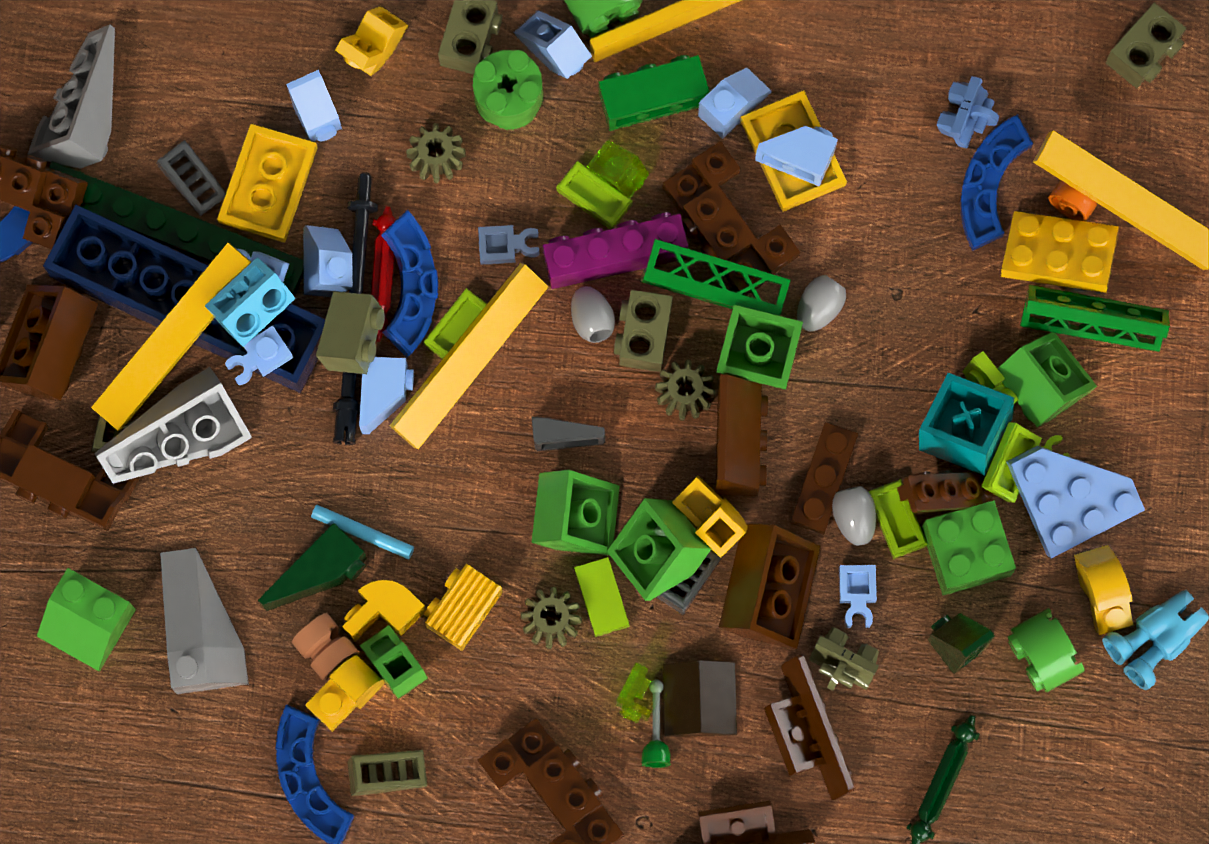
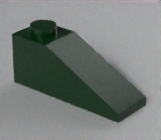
[258,523,367,611]
[928,613,995,674]

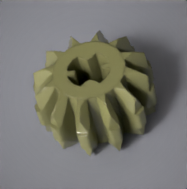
[406,122,466,184]
[655,360,715,421]
[521,587,582,649]

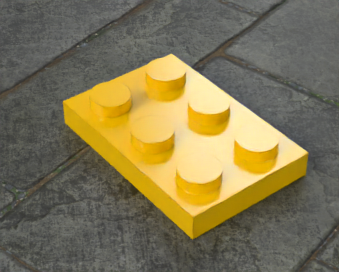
[740,90,847,212]
[217,124,318,243]
[1001,211,1119,293]

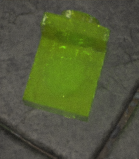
[587,140,649,198]
[615,663,652,723]

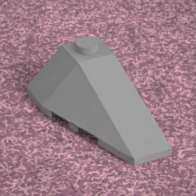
[27,25,115,168]
[95,367,252,483]
[160,548,249,694]

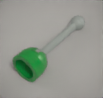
[642,680,671,768]

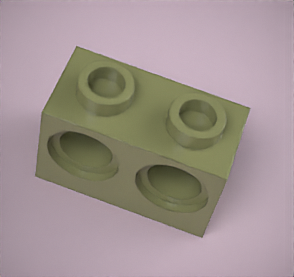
[438,0,503,74]
[1105,2,1186,89]
[614,290,673,372]

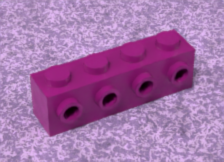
[543,212,688,289]

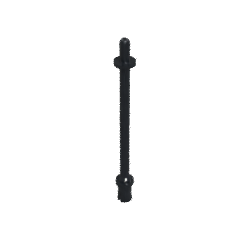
[333,172,378,445]

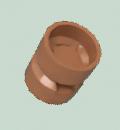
[291,613,360,682]

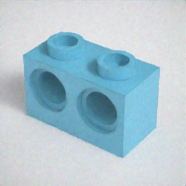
[205,257,295,347]

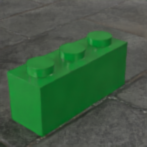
[598,55,710,131]

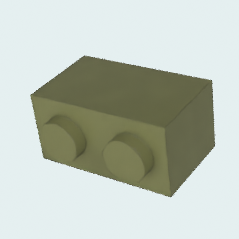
[316,291,385,374]

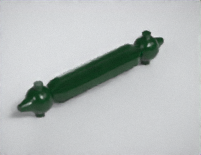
[907,715,980,844]

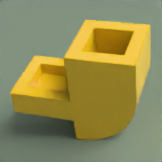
[335,6,408,76]
[672,475,748,558]
[1074,545,1133,635]
[342,580,426,642]
[305,655,385,732]

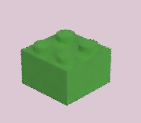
[921,501,1016,596]

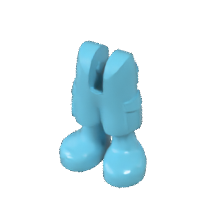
[1102,590,1209,690]

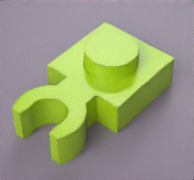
[962,351,1019,404]

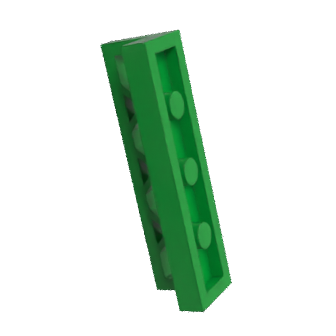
[640,239,791,316]
[1020,285,1170,352]

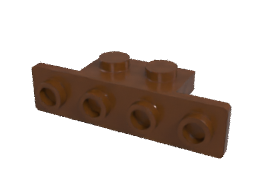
[897,470,1003,513]
[764,654,855,800]
[698,800,815,844]

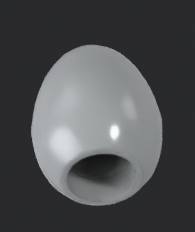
[797,275,846,332]
[571,286,615,343]
[832,486,876,546]

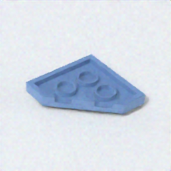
[1006,446,1145,558]

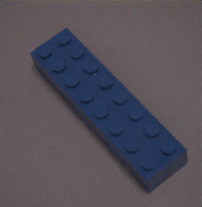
[43,205,325,394]

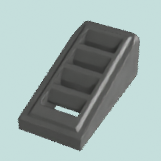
[156,140,226,217]
[531,416,605,451]
[656,550,723,615]

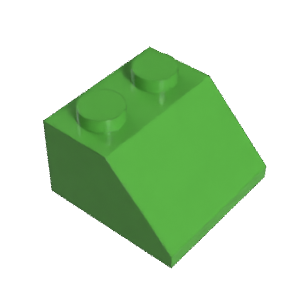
[716,305,803,390]
[997,332,1097,427]
[531,470,620,556]
[607,498,712,601]
[37,568,136,672]

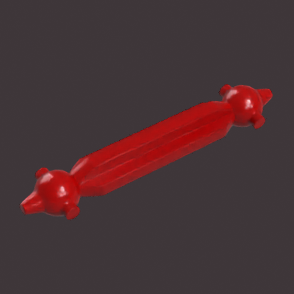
[371,206,396,342]

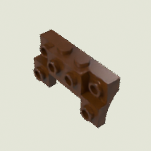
[662,141,801,296]
[0,144,88,250]
[0,409,140,531]
[477,718,624,844]

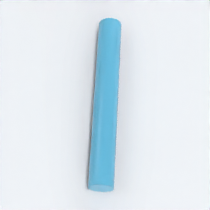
[311,505,414,560]

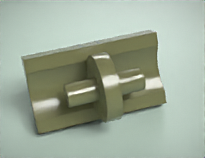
[809,627,879,691]

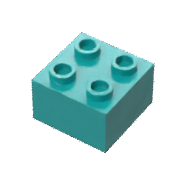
[919,373,1014,476]

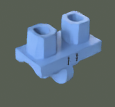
[937,76,999,148]

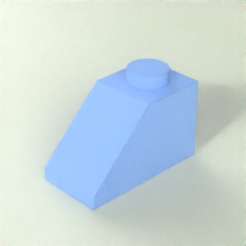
[514,10,592,79]
[698,68,771,139]
[286,70,342,142]
[755,126,838,187]
[303,225,353,297]
[359,357,414,434]

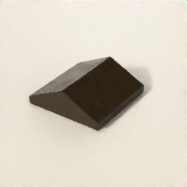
[663,661,737,737]

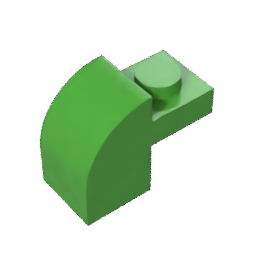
[360,625,428,699]

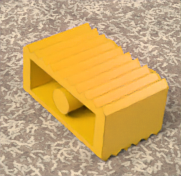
[424,564,503,651]

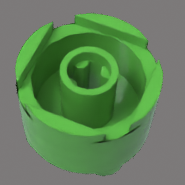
[564,0,643,39]
[473,50,543,130]
[1007,608,1085,693]

